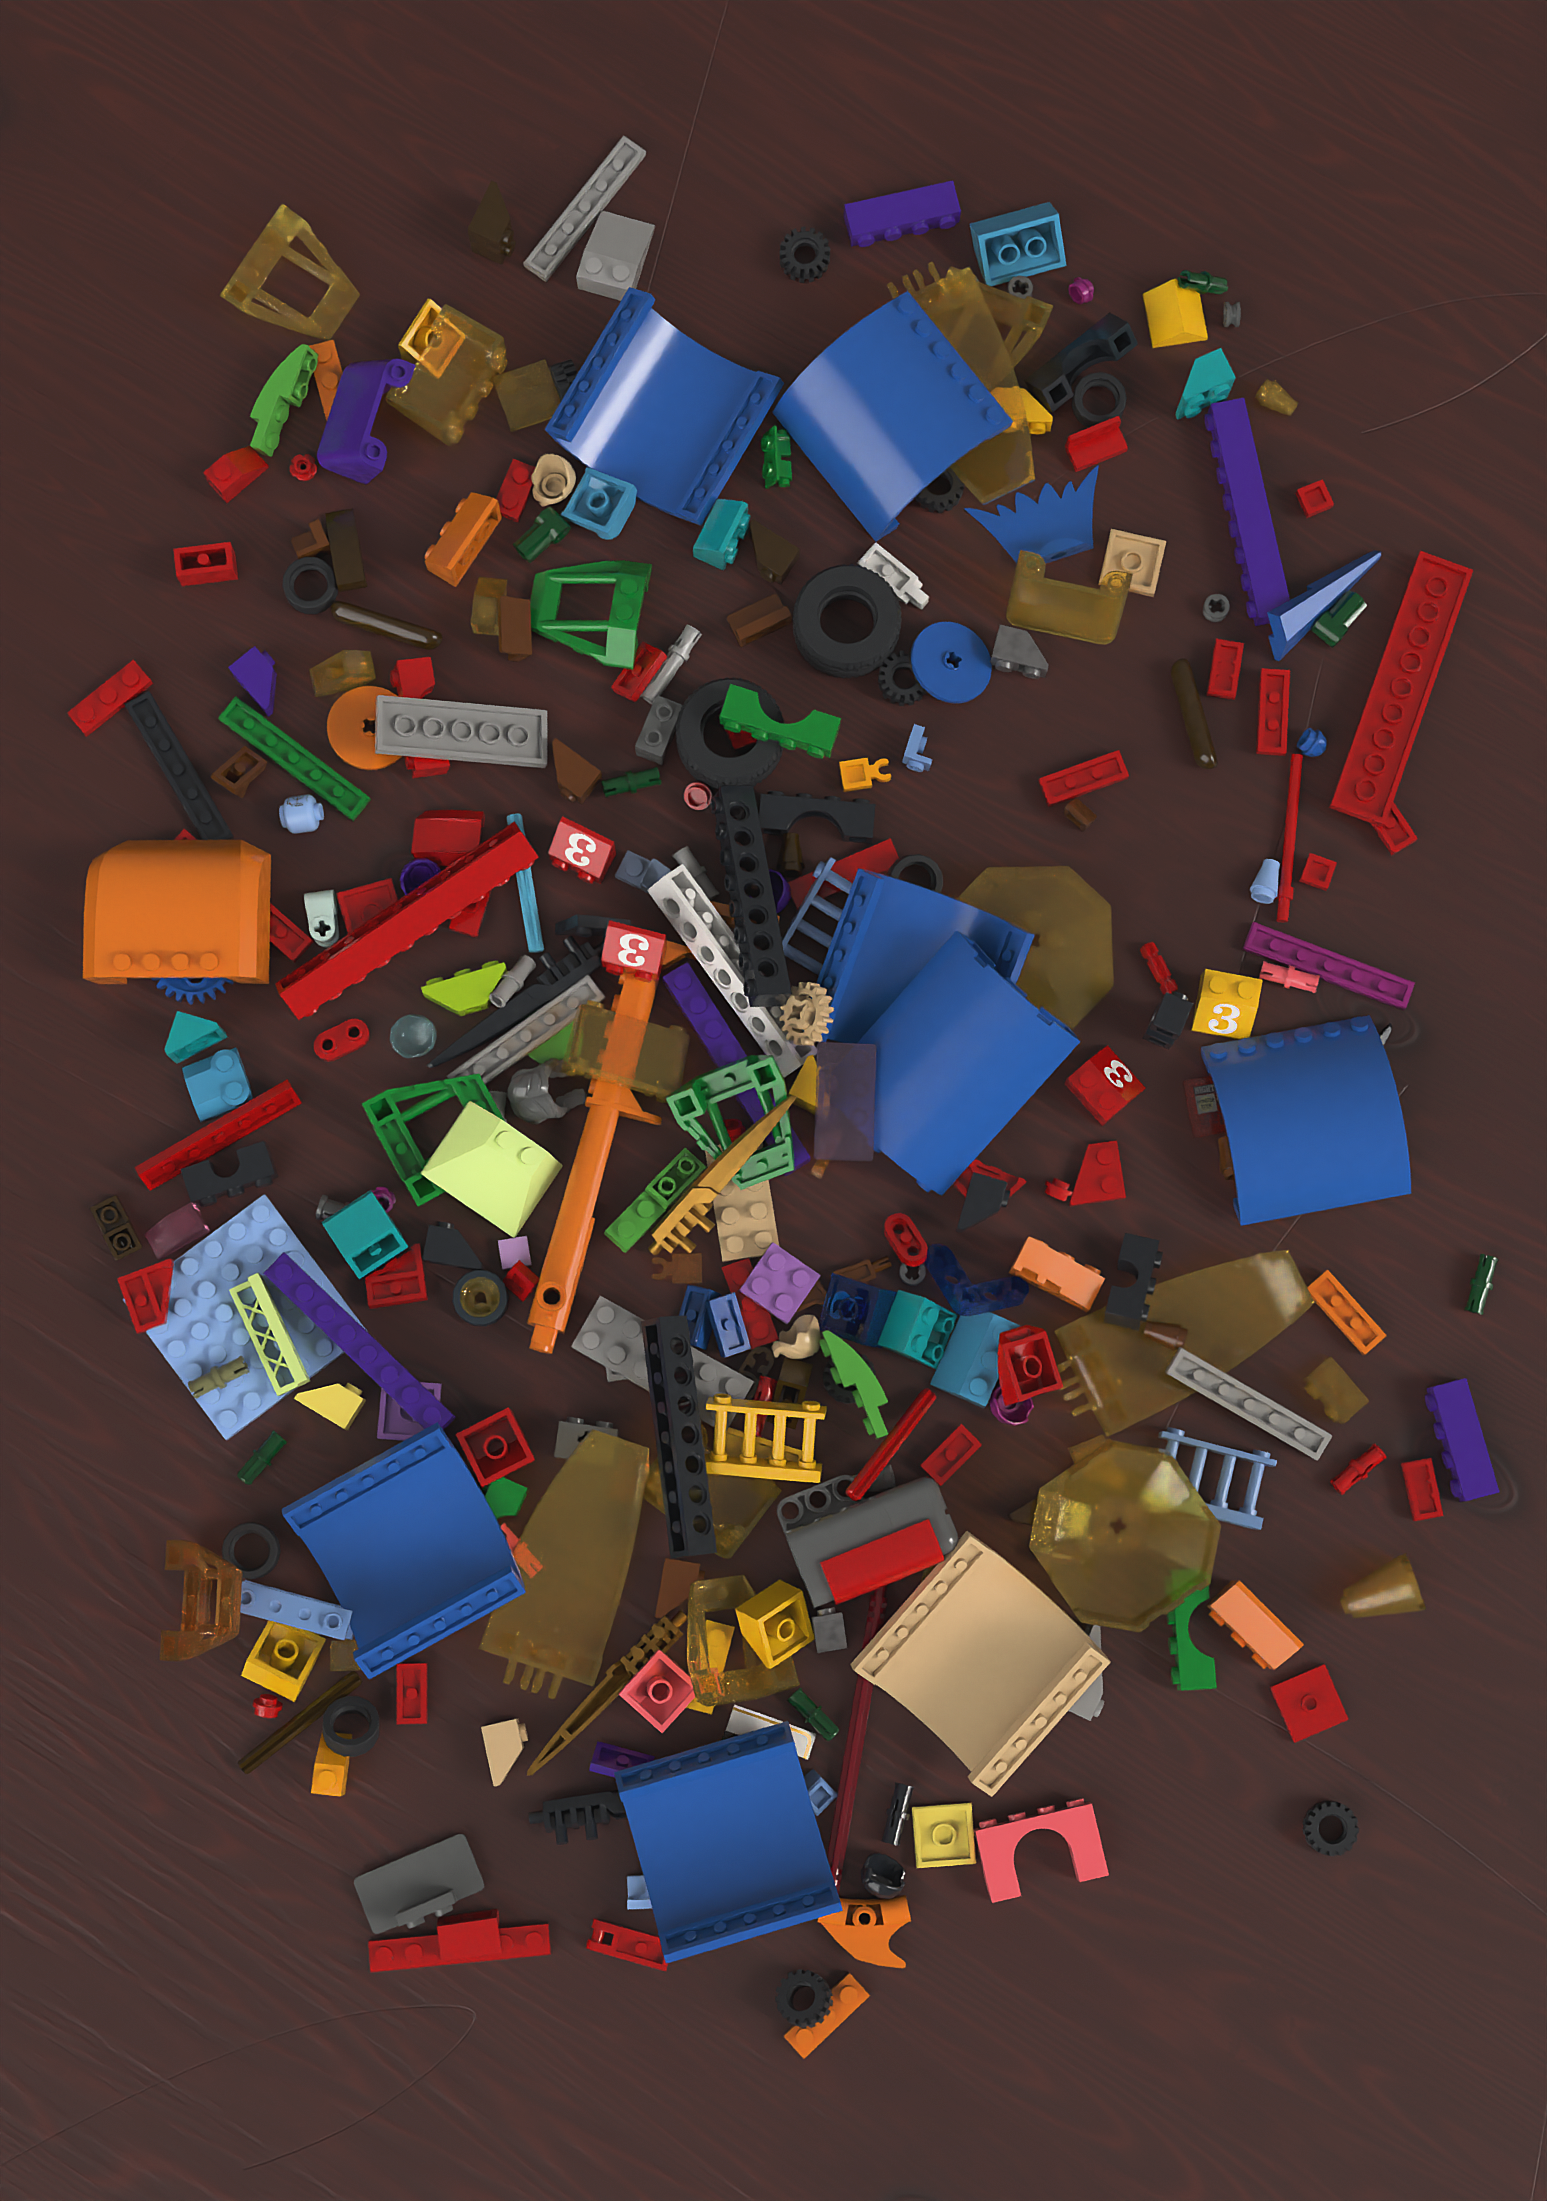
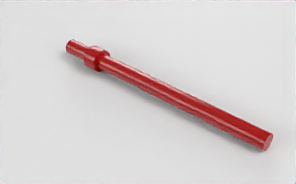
[1276,754,1303,923]

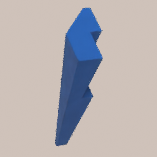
[1267,550,1381,661]

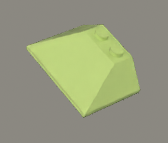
[420,1101,563,1238]

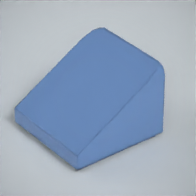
[804,1769,837,1816]

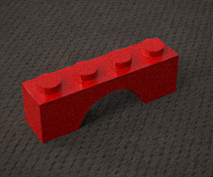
[390,657,450,778]

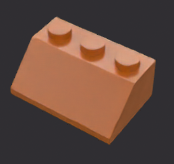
[424,492,502,587]
[1206,1580,1304,1670]

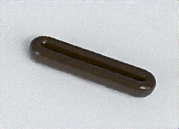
[331,600,443,650]
[1171,658,1218,769]

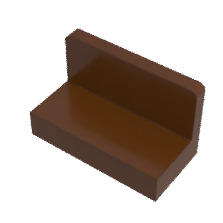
[727,593,792,647]
[497,596,532,662]

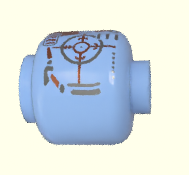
[279,794,324,834]

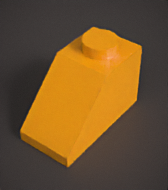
[311,1731,352,1796]

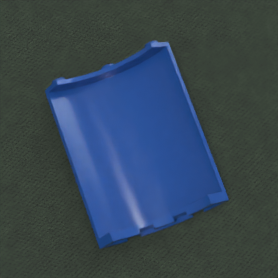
[823,930,1081,1196]

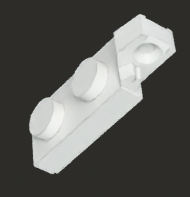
[857,542,929,610]

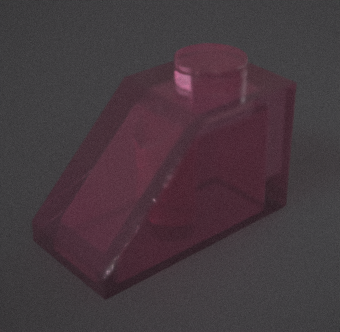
[144,1202,210,1260]

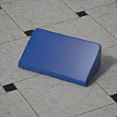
[679,1284,722,1350]

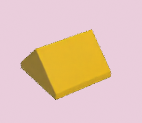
[1143,279,1208,348]
[398,299,468,379]
[788,1055,831,1120]

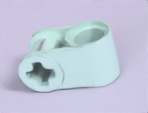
[304,889,339,948]

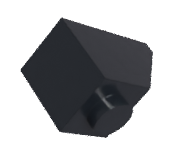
[956,1172,1010,1233]
[423,1221,484,1270]

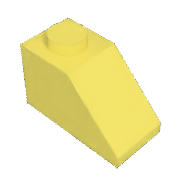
[294,1383,366,1430]

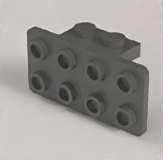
[354,1834,484,1934]

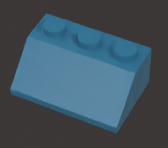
[970,202,1067,288]
[930,1304,1020,1408]

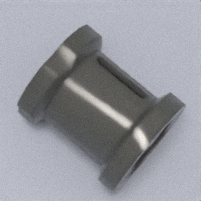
[316,1194,351,1220]

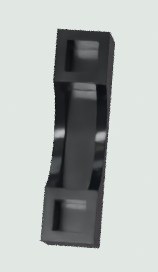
[1024,312,1138,412]
[759,791,876,844]

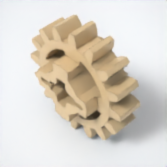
[779,982,834,1046]

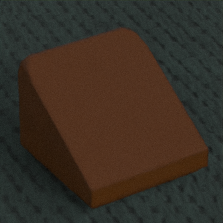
[1063,799,1097,831]

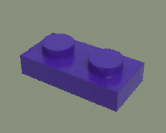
[589,1741,655,1778]

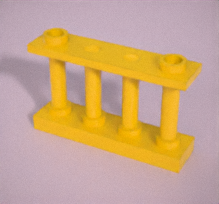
[705,1393,827,1483]

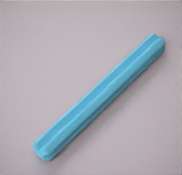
[507,814,544,953]

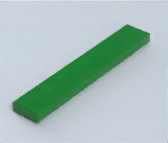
[218,696,371,822]

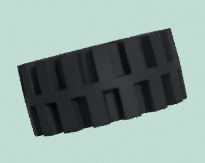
[915,465,964,513]
[1302,1801,1359,1856]
[775,1969,833,2028]

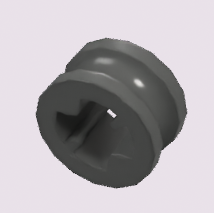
[1007,276,1033,305]
[1223,302,1241,327]
[1202,594,1230,622]
[899,1264,926,1286]

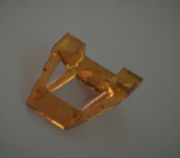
[160,1540,242,1661]

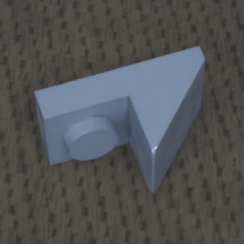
[615,850,672,894]

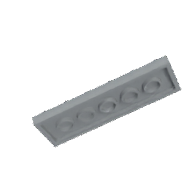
[375,695,547,768]
[571,1296,754,1431]

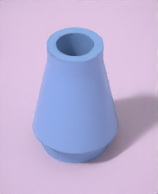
[1250,859,1280,904]

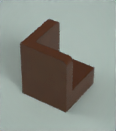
[291,519,331,559]

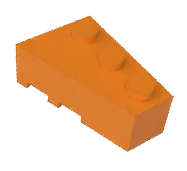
[1009,1236,1105,1312]

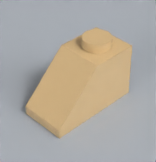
[481,1718,528,1786]

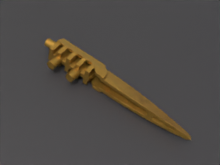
[648,1096,797,1255]
[527,1610,688,1776]

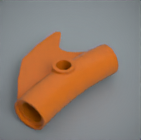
[817,1895,911,1968]

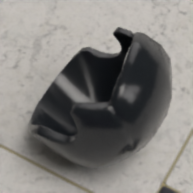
[861,1853,905,1899]

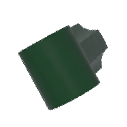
[513,506,571,563]
[1311,590,1367,648]

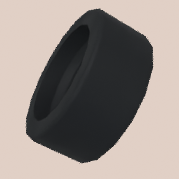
[1071,372,1127,428]
[282,557,338,614]
[887,854,943,893]
[221,1522,281,1579]
[323,1696,379,1757]

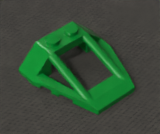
[530,560,652,669]
[666,1055,795,1190]
[362,1074,505,1206]

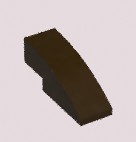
[325,508,367,592]

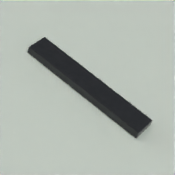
[124,691,234,840]

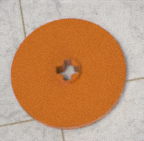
[327,686,402,770]

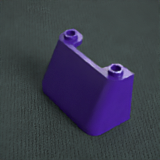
[317,359,416,485]

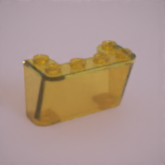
[386,304,508,446]

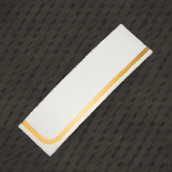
[726,1705,816,1760]

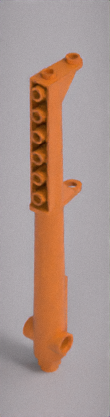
[527,941,697,1354]

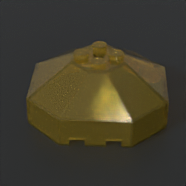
[957,866,1114,1031]
[1029,1440,1221,1632]

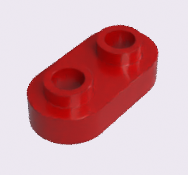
[314,1019,370,1062]
[884,1213,928,1267]

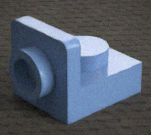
[902,724,932,772]

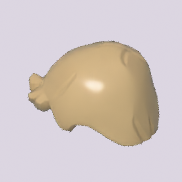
[531,454,576,507]
[772,1315,821,1359]

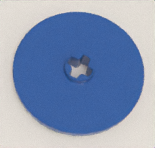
[911,622,992,703]

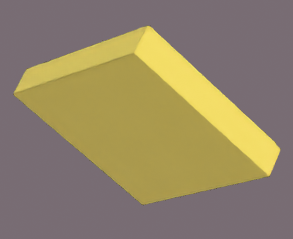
[911,1802,976,1868]

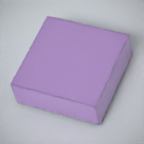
[498,1236,532,1270]

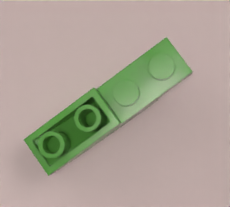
[250,344,318,457]
[604,1148,706,1253]
[819,1330,888,1440]

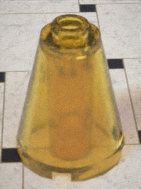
[1340,1553,1427,1618]

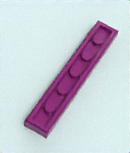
[1242,922,1415,1011]

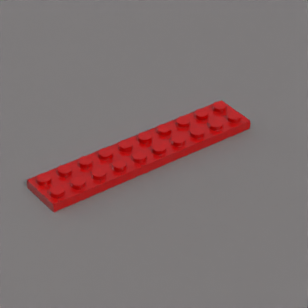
[1329,550,1473,827]

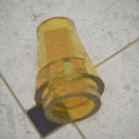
[1255,379,1299,417]

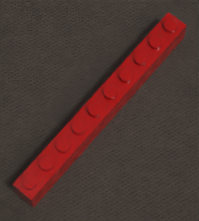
[275,821,539,1020]

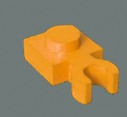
[839,757,891,792]

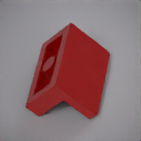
[1065,416,1128,472]
[437,1909,502,1961]

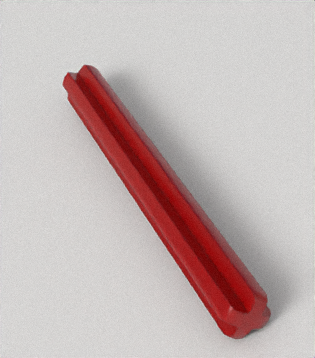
[846,1388,936,1501]

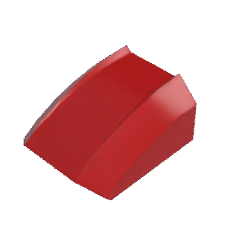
[411,810,485,869]
[998,1325,1064,1406]

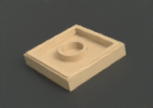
[1098,529,1166,597]

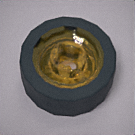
[452,1270,509,1326]

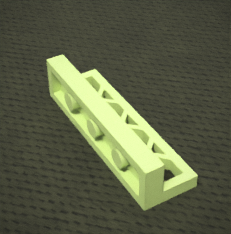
[229,1273,310,1396]

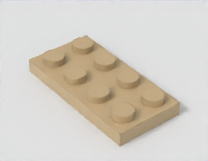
[705,1142,779,1262]

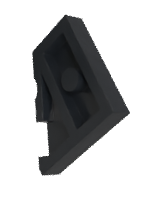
[555,914,631,939]

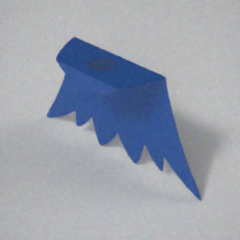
[964,465,1099,571]

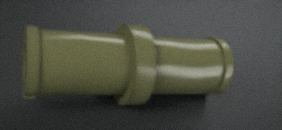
[188,1356,250,1399]

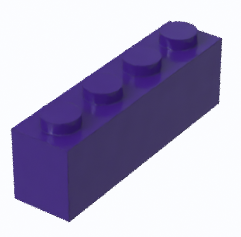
[844,180,961,247]
[1425,1378,1499,1502]

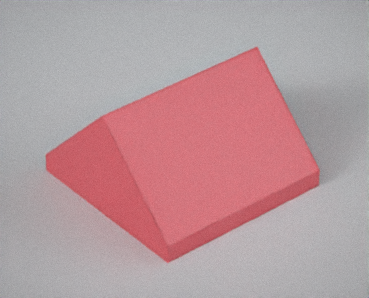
[618,1649,702,1733]

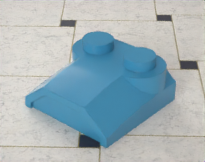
[561,467,637,540]
[182,1047,254,1122]

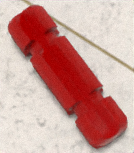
[1140,942,1178,995]

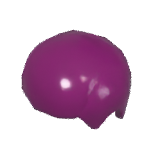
[989,1383,1034,1426]

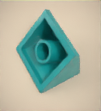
[164,1011,228,1064]

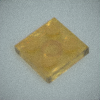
[492,359,561,432]

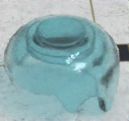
[390,1014,437,1058]

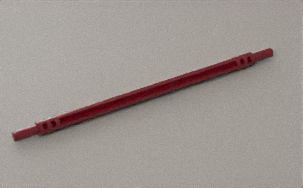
[819,1586,888,1925]

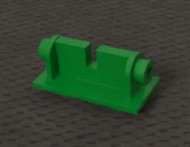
[761,426,792,489]

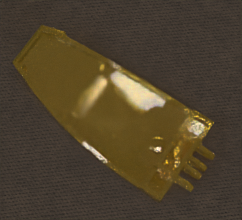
[887,262,1036,506]
[1055,1250,1315,1437]
[479,1429,649,1699]

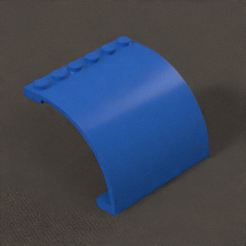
[545,287,784,525]
[772,291,1013,542]
[801,868,1035,1046]
[1201,1015,1411,1226]
[282,1422,526,1679]
[614,1721,843,1964]

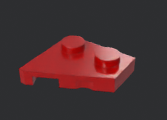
[117,1258,174,1334]

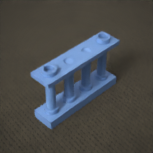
[781,857,853,976]
[1142,1427,1277,1530]
[228,1580,353,1640]

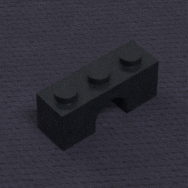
[1142,991,1193,1050]
[180,1141,279,1208]
[1104,1233,1163,1331]

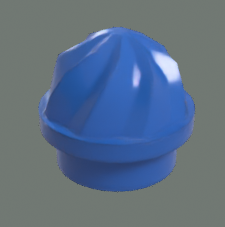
[1297,728,1327,757]

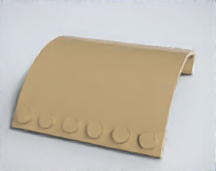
[850,1531,1111,1797]

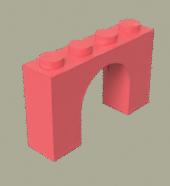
[974,1798,1109,1903]

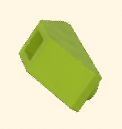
[421,961,507,1016]

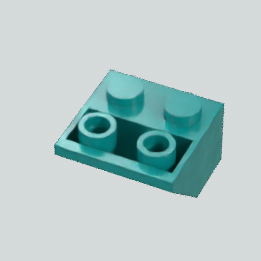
[1175,348,1236,420]
[693,499,751,571]
[322,1190,408,1279]
[878,1290,957,1369]

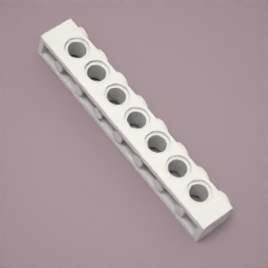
[647,864,819,1078]

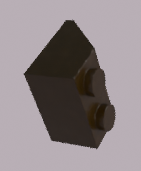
[468,180,516,265]

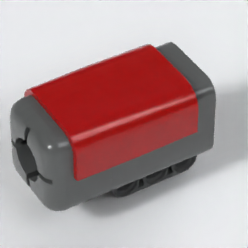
[777,1475,959,1608]

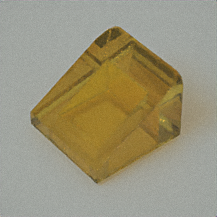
[330,1640,361,1671]

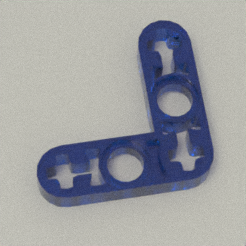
[924,1244,1029,1316]

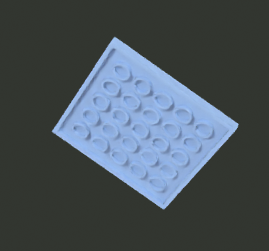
[122,1194,368,1440]

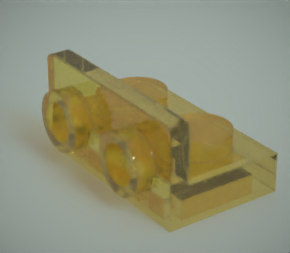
[1303,1356,1369,1424]

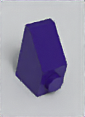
[228,646,277,717]

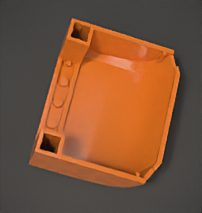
[83,840,271,984]

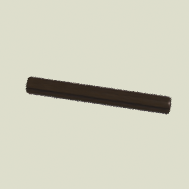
[238,1671,363,1774]

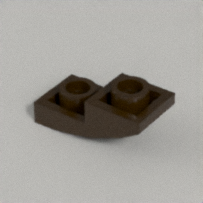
[90,1194,142,1261]

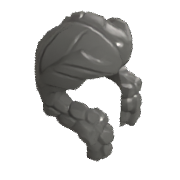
[508,1058,587,1125]

